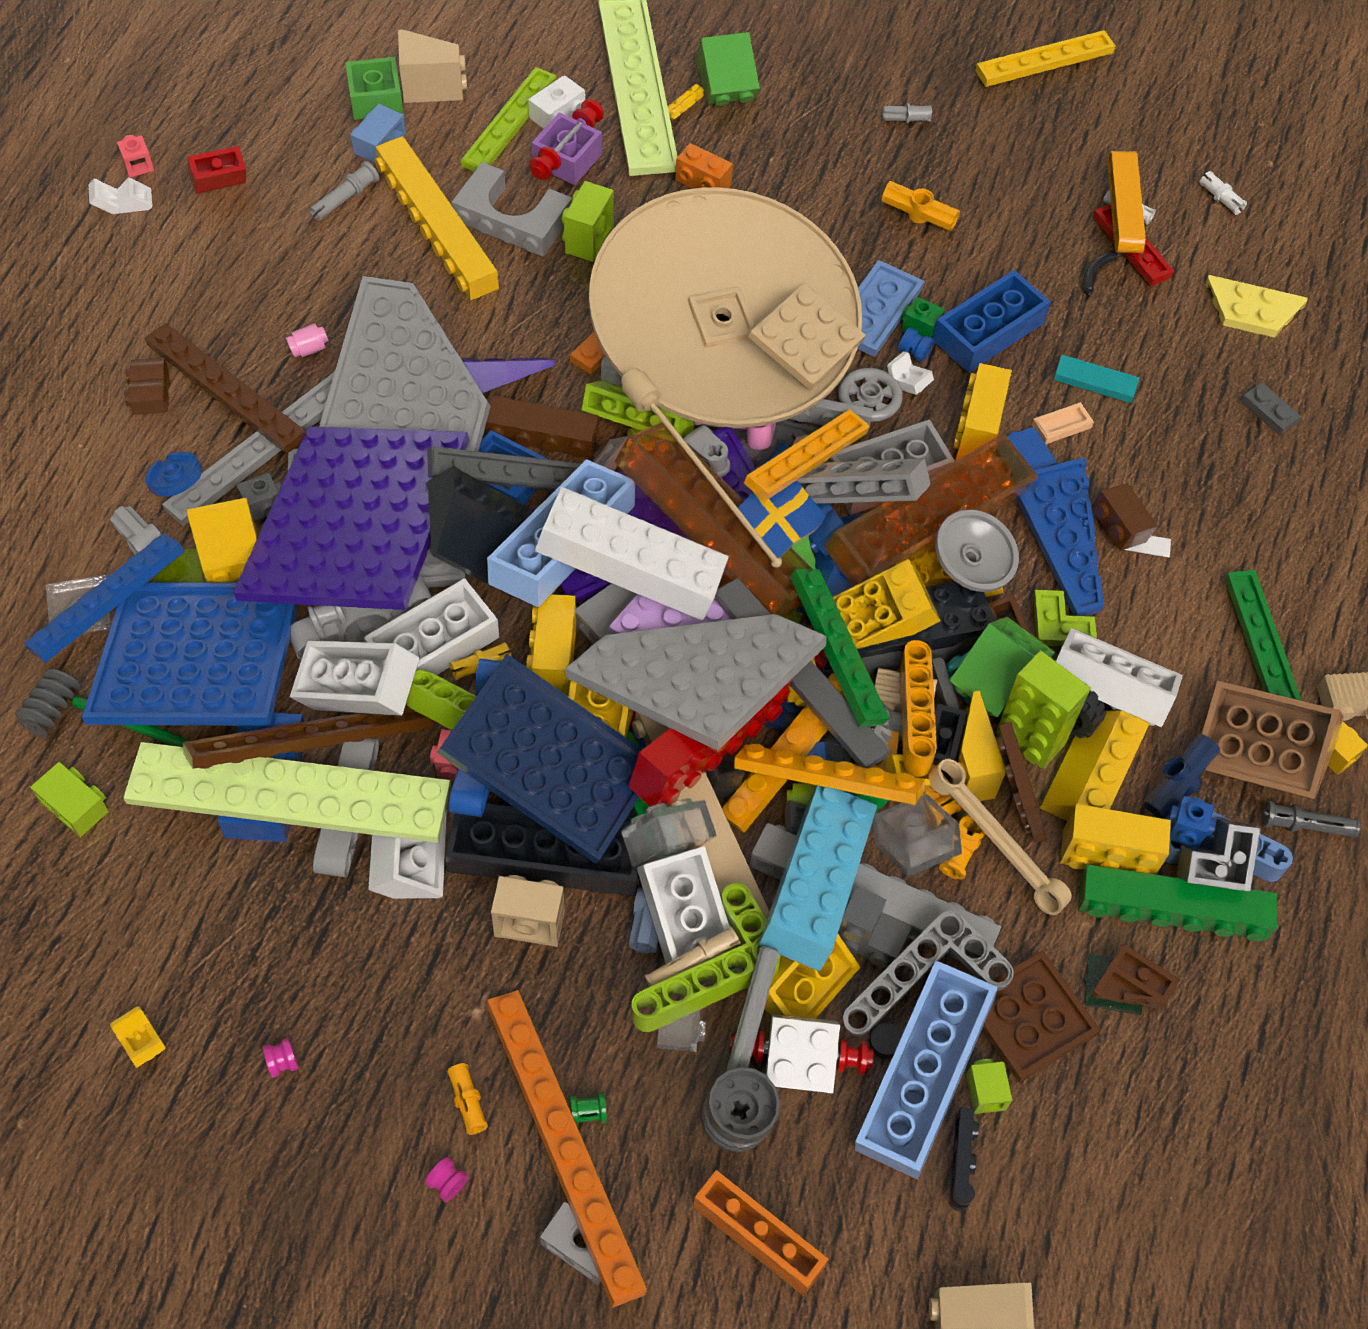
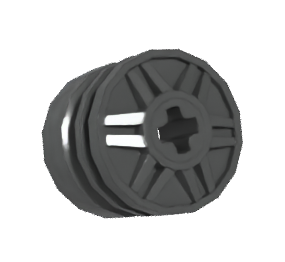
[701,1067,780,1153]

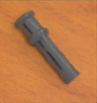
[1261,800,1361,838]

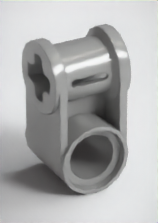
[679,424,731,478]

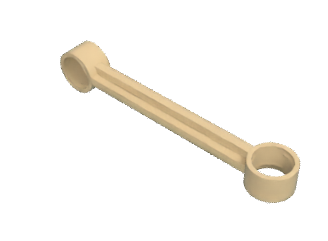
[929,759,1071,915]

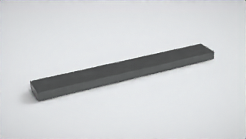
[714,578,890,768]

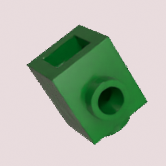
[901,297,945,338]

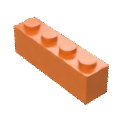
[693,1170,829,1296]

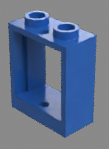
[478,430,547,506]

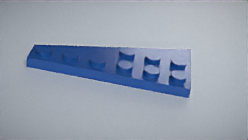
[1008,457,1104,616]

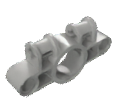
[290,575,432,660]

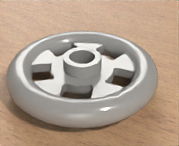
[838,368,903,422]

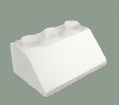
[369,810,447,899]

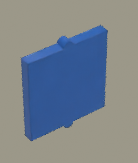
[995,427,1057,475]

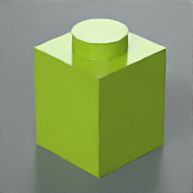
[966,1059,1012,1114]

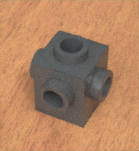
[237,473,281,521]

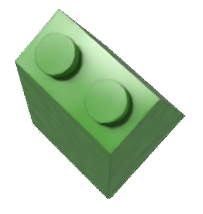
[695,32,760,106]
[949,617,1055,717]

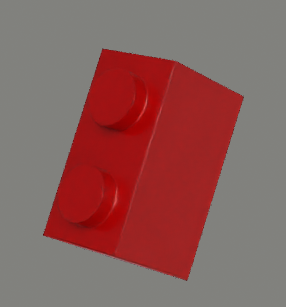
[188,146,246,194]

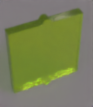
[154,549,203,583]

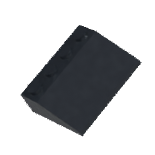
[427,466,534,598]

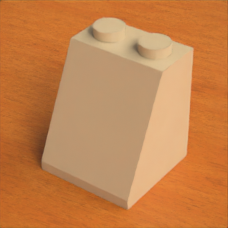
[398,30,467,103]
[929,1283,1034,1329]

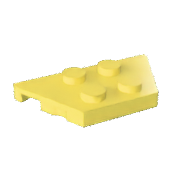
[1205,275,1308,337]

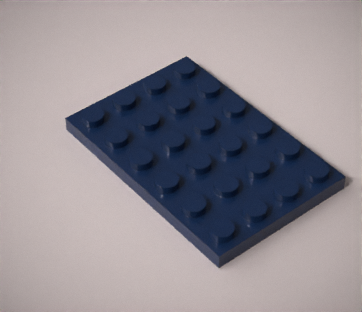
[437,654,642,864]

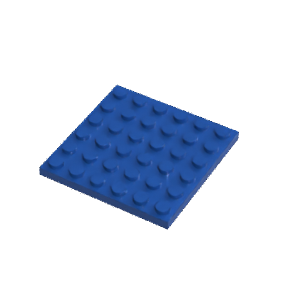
[82,583,298,726]

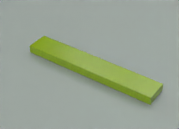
[461,67,557,172]

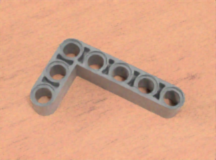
[843,911,1014,1037]

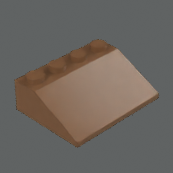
[1202,680,1344,800]

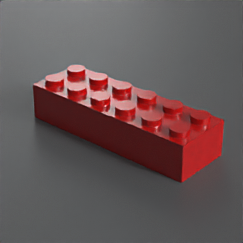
[628,679,792,812]

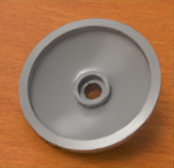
[935,510,1019,592]

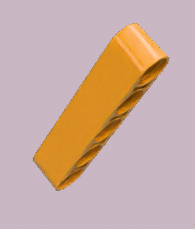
[1108,151,1145,253]
[900,640,937,777]

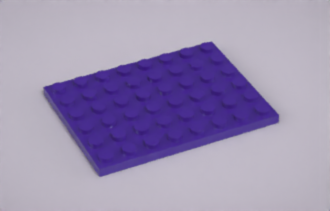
[233,427,469,610]

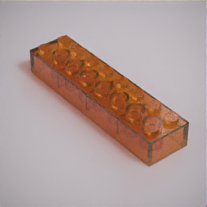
[614,422,812,618]
[824,433,1038,586]

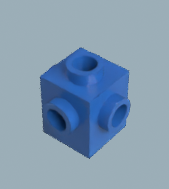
[1167,796,1216,847]

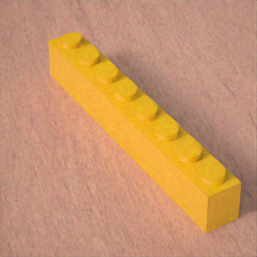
[374,136,499,300]

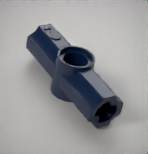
[1143,734,1220,819]

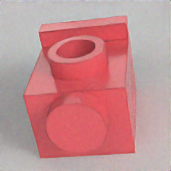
[117,135,154,178]

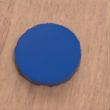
[145,451,203,497]

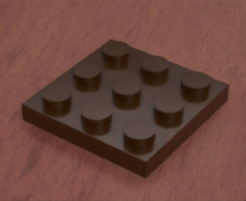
[997,722,1048,843]
[982,950,1101,1083]

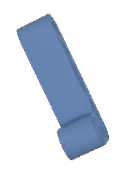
[1165,811,1293,882]

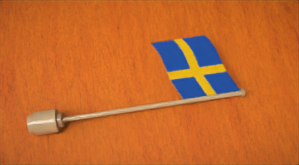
[621,368,826,568]

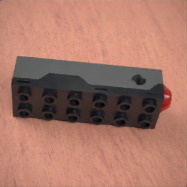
[806,582,995,679]

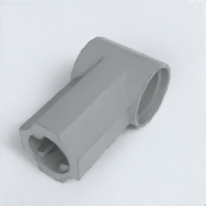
[110,506,161,555]

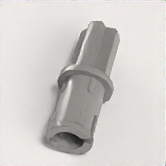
[882,103,932,124]

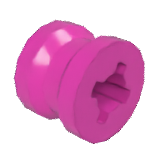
[263,1037,299,1078]
[425,1157,469,1202]

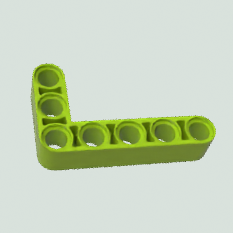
[406,669,568,730]
[632,883,781,1032]

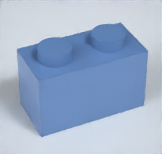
[350,104,406,163]

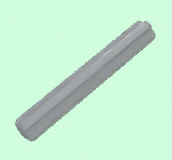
[727,946,779,1071]

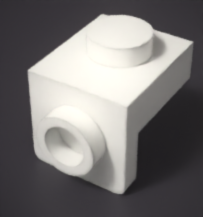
[887,352,934,395]

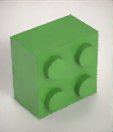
[345,57,404,120]

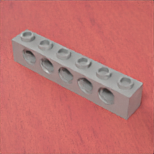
[797,458,931,504]

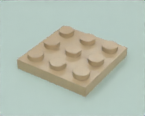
[748,283,866,390]

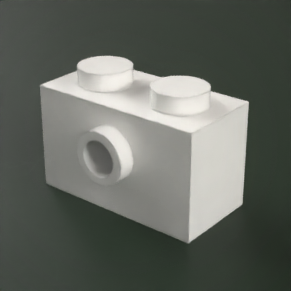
[528,75,585,129]

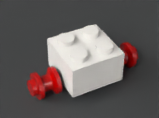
[729,1014,873,1093]

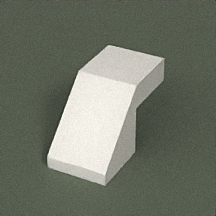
[89,177,152,214]

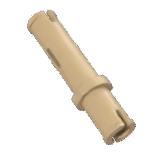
[644,926,741,987]

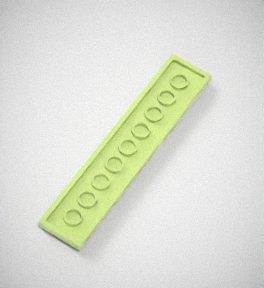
[598,0,677,176]
[123,742,451,843]

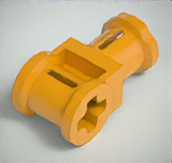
[939,815,985,880]

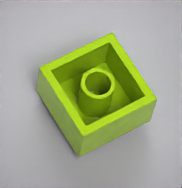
[562,181,614,262]

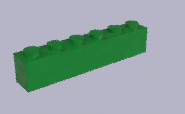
[1078,864,1277,942]

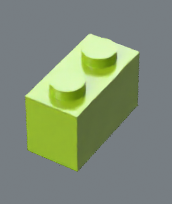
[30,762,109,837]

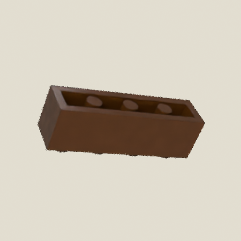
[484,395,599,458]

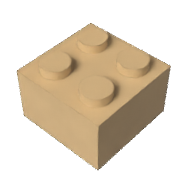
[491,875,565,947]

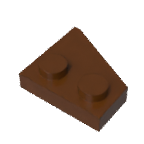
[1091,944,1180,1009]

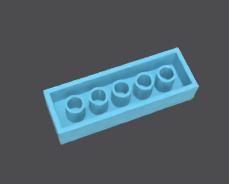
[758,785,877,971]

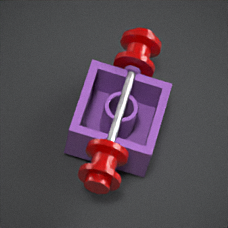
[529,99,604,185]

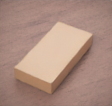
[1032,402,1094,445]

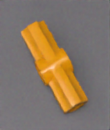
[881,181,960,231]

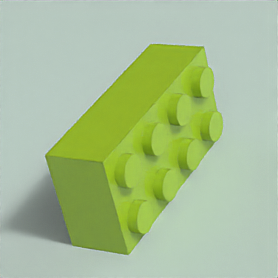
[995,650,1091,769]

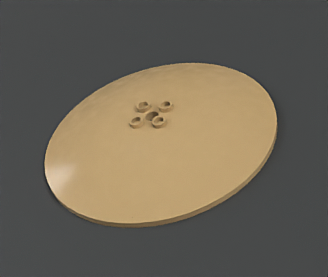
[589,187,862,428]

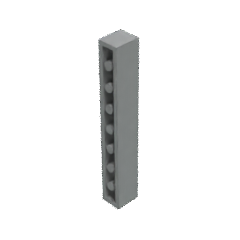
[750,823,1002,960]

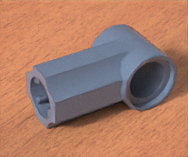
[629,887,658,954]

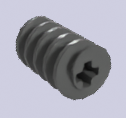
[15,669,81,738]

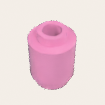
[286,323,328,358]

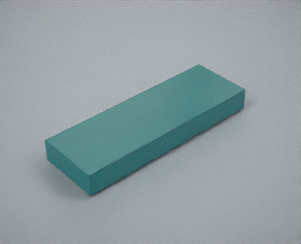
[1054,355,1139,403]

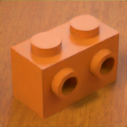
[676,143,733,189]

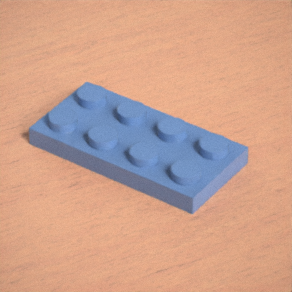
[857,260,925,357]

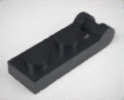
[949,1107,979,1212]

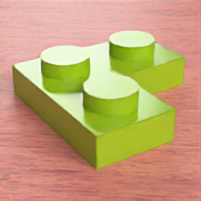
[1033,590,1097,646]

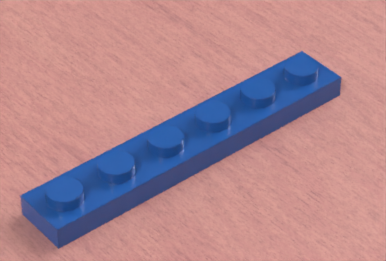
[24,533,184,663]

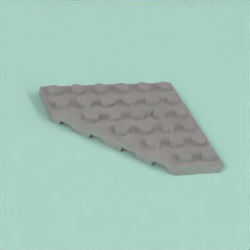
[319,276,491,451]
[566,614,826,751]

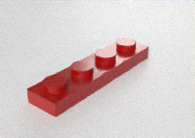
[1093,204,1174,286]

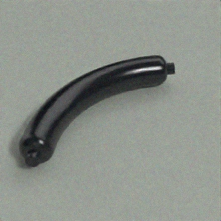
[1083,251,1119,295]

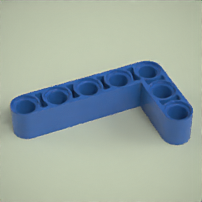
[449,658,501,817]

